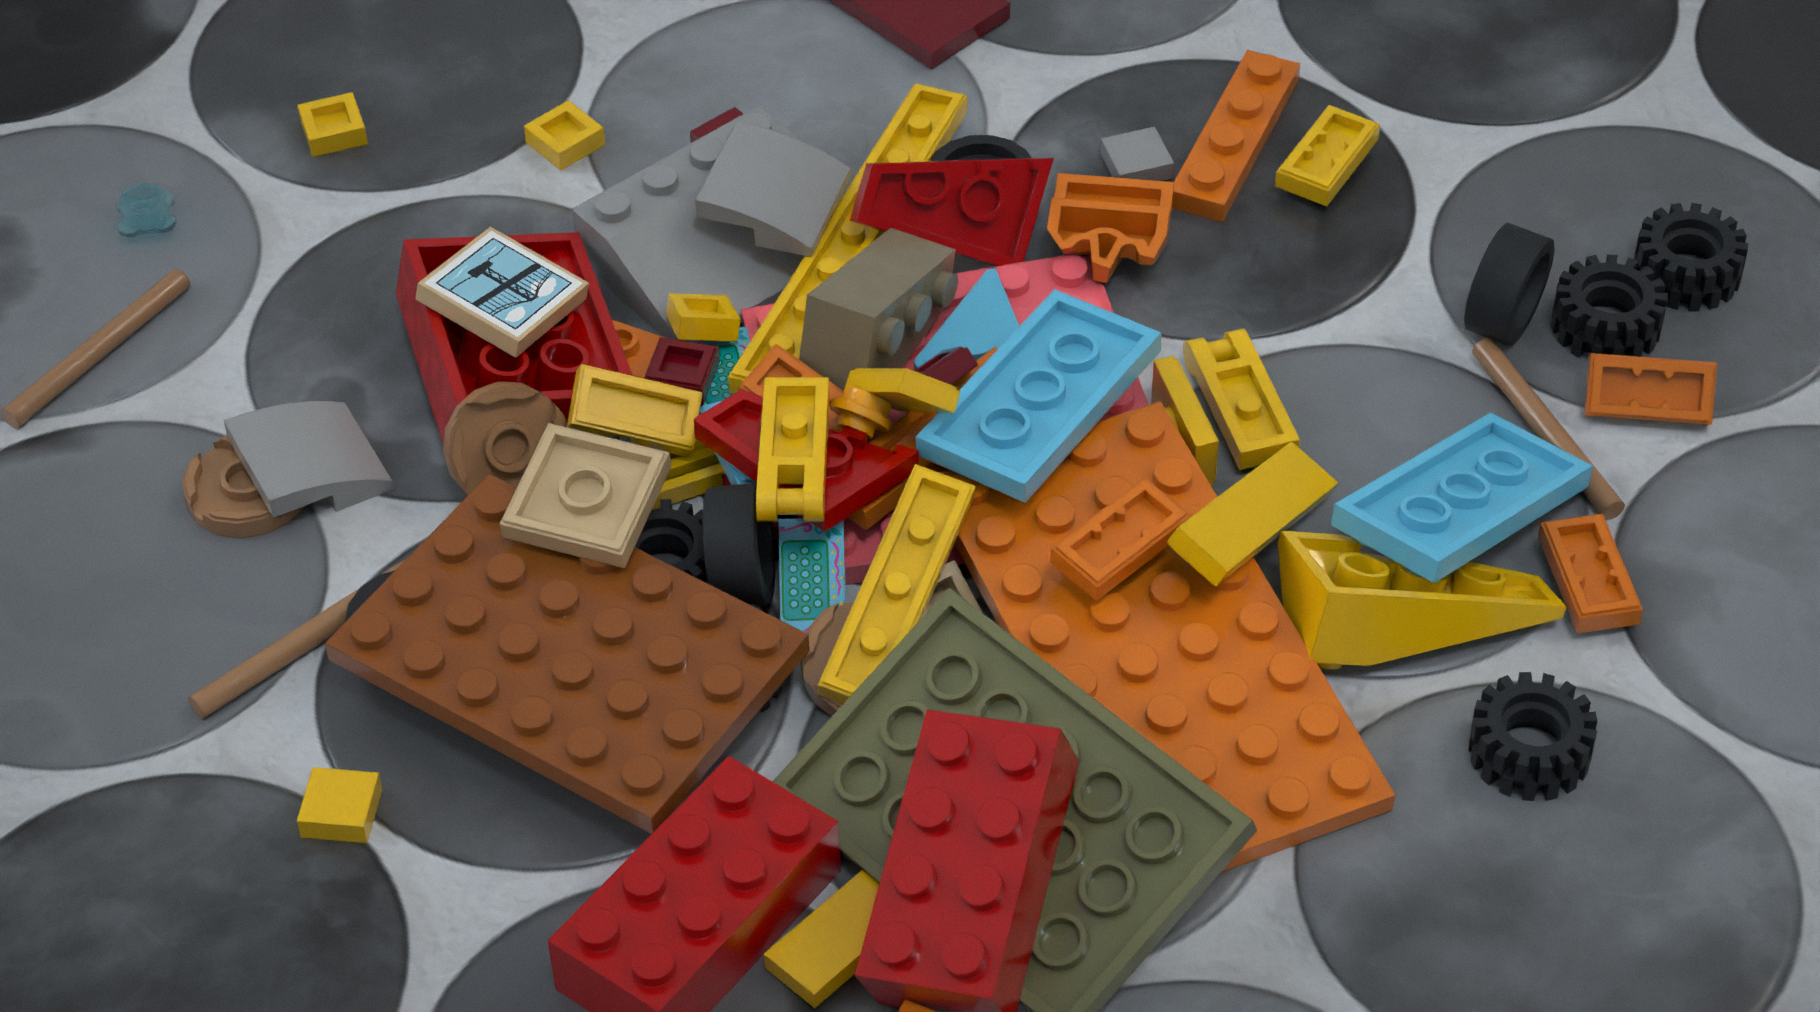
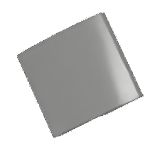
[695,120,851,257]
[223,401,394,518]

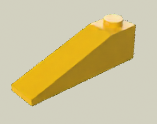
[1278,531,1566,669]

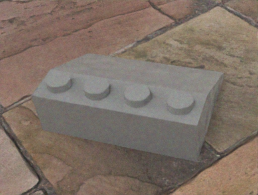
[572,106,841,341]

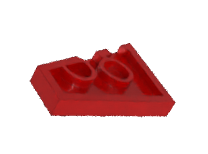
[850,158,1054,266]
[693,389,919,532]

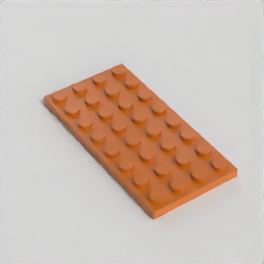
[942,401,1396,872]

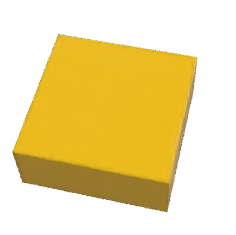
[297,92,368,157]
[524,100,606,171]
[666,293,741,341]
[297,767,382,843]

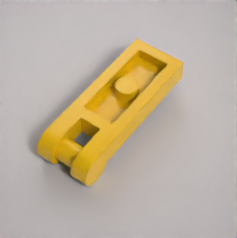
[1183,328,1300,470]
[756,377,830,522]

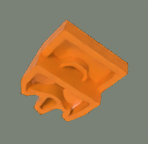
[1047,173,1174,283]

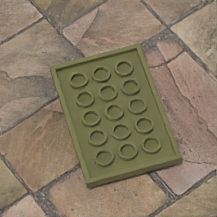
[772,588,1258,1012]

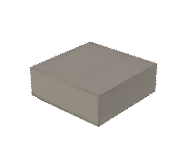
[1100,127,1174,181]

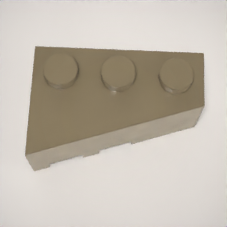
[799,228,958,391]

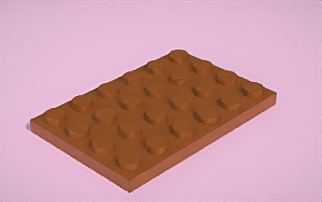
[325,474,810,834]

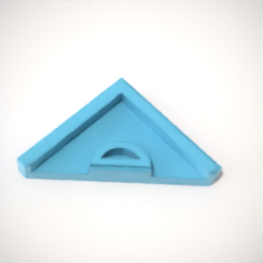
[914,268,1019,370]

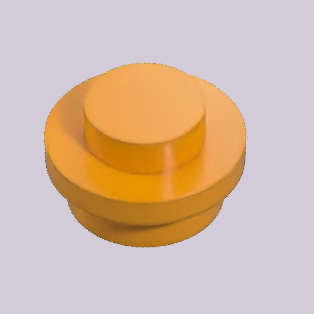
[829,386,892,439]

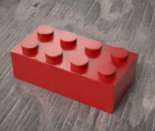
[855,709,1079,1012]
[547,756,841,1012]

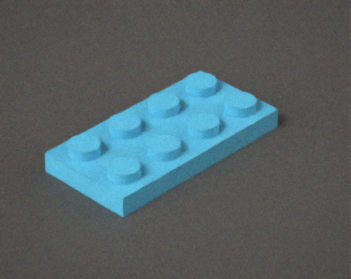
[916,289,1161,503]
[1331,412,1593,583]

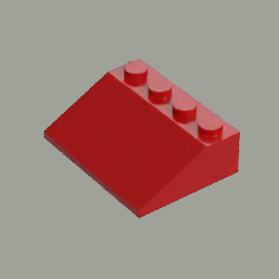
[396,232,633,445]

